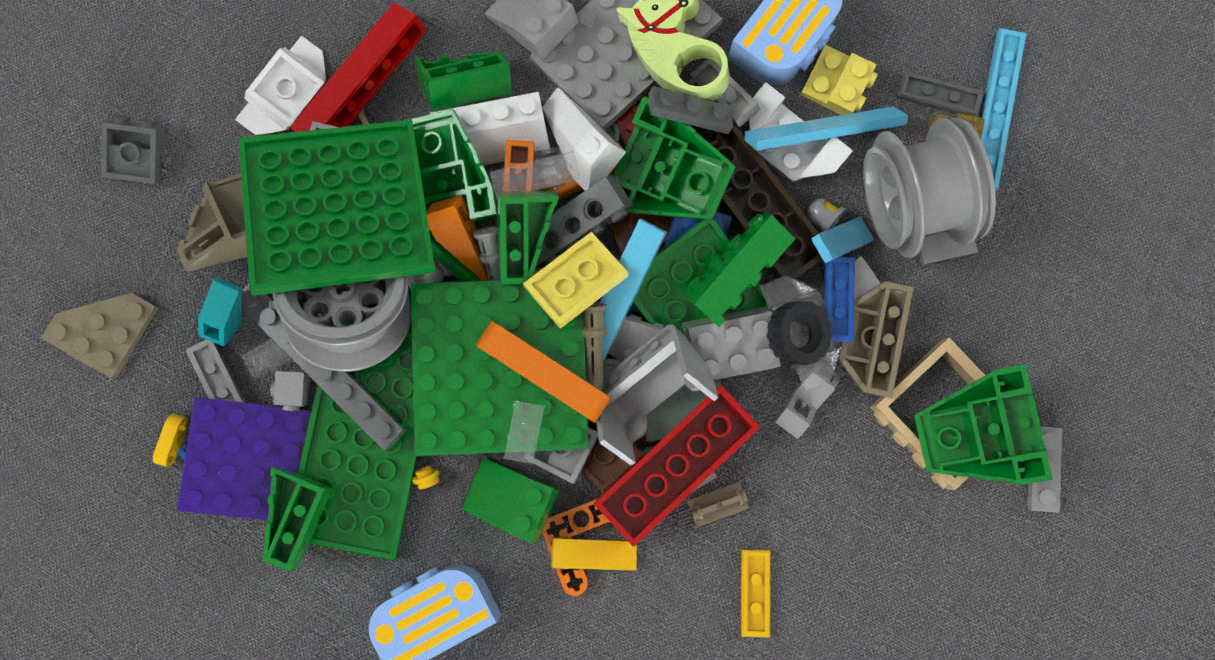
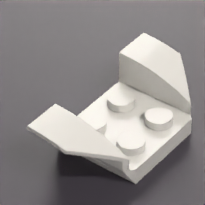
[235,36,326,136]
[749,82,853,183]

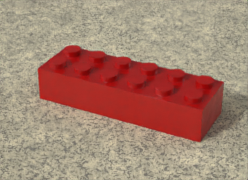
[594,385,760,547]

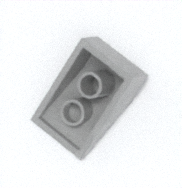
[484,0,579,61]

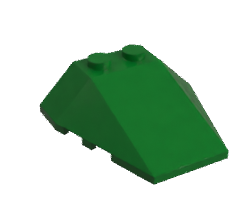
[608,96,736,220]
[409,109,498,225]
[914,364,1053,485]

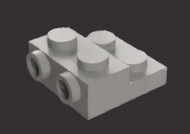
[523,427,598,484]

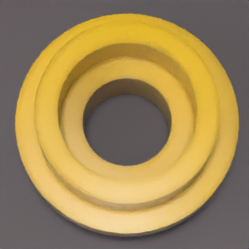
[412,466,440,489]

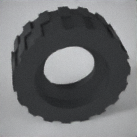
[767,301,832,365]

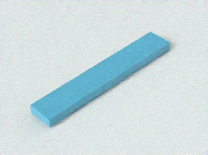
[978,28,1027,191]
[745,106,908,151]
[585,219,667,381]

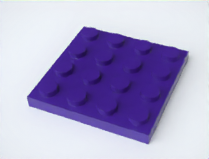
[177,397,311,520]

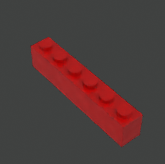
[289,3,427,132]

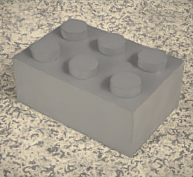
[682,306,781,380]

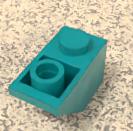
[198,277,242,347]

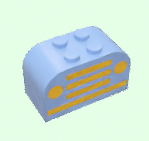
[727,0,842,87]
[369,564,502,660]

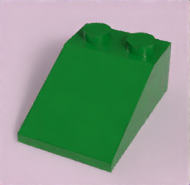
[462,458,560,543]

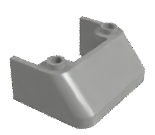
[596,325,719,466]

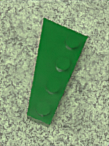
[686,212,795,327]

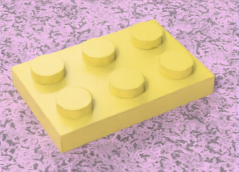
[523,232,628,329]

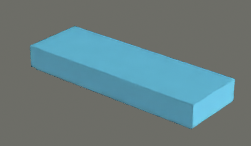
[811,216,874,263]

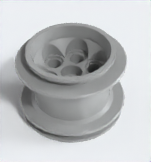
[863,118,996,258]
[273,276,412,372]

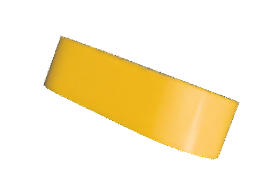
[153,413,188,468]

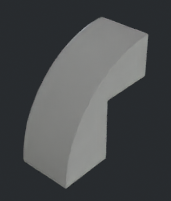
[775,360,842,439]

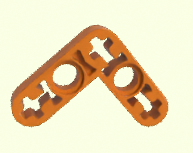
[542,498,610,596]

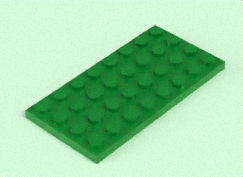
[298,321,418,560]

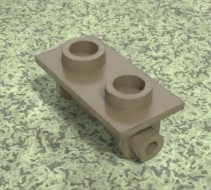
[687,482,749,527]

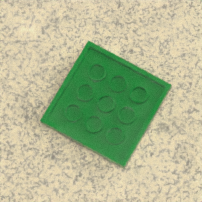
[633,218,775,334]

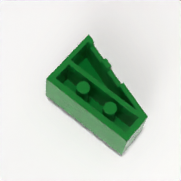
[414,52,512,111]
[497,191,559,284]

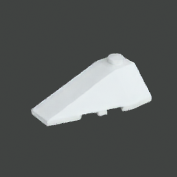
[542,87,626,191]

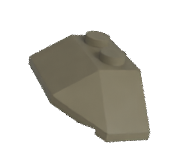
[838,281,914,398]

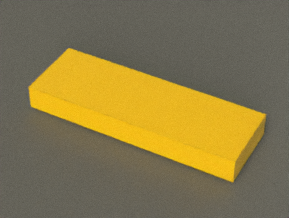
[551,539,637,570]
[741,549,770,637]

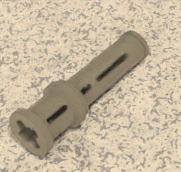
[581,303,607,391]

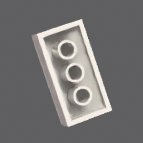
[430,92,551,166]

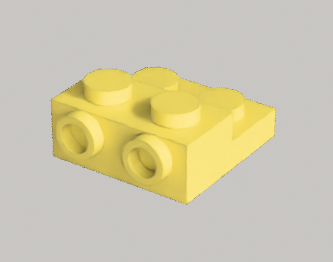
[800,45,878,115]

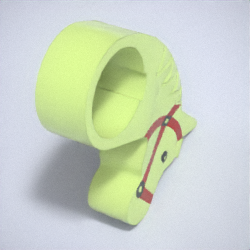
[616,0,730,101]

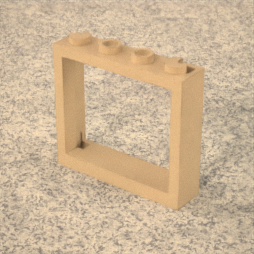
[870,338,985,490]

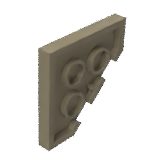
[41,293,159,379]

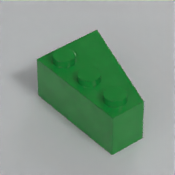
[263,467,333,572]

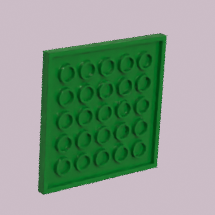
[238,120,435,296]
[411,280,589,456]

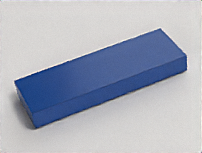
[824,257,855,342]

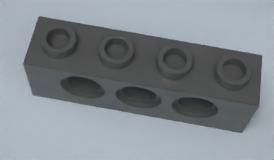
[536,176,633,267]

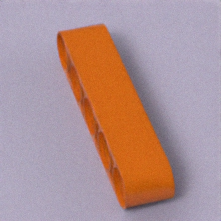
[475,321,611,423]

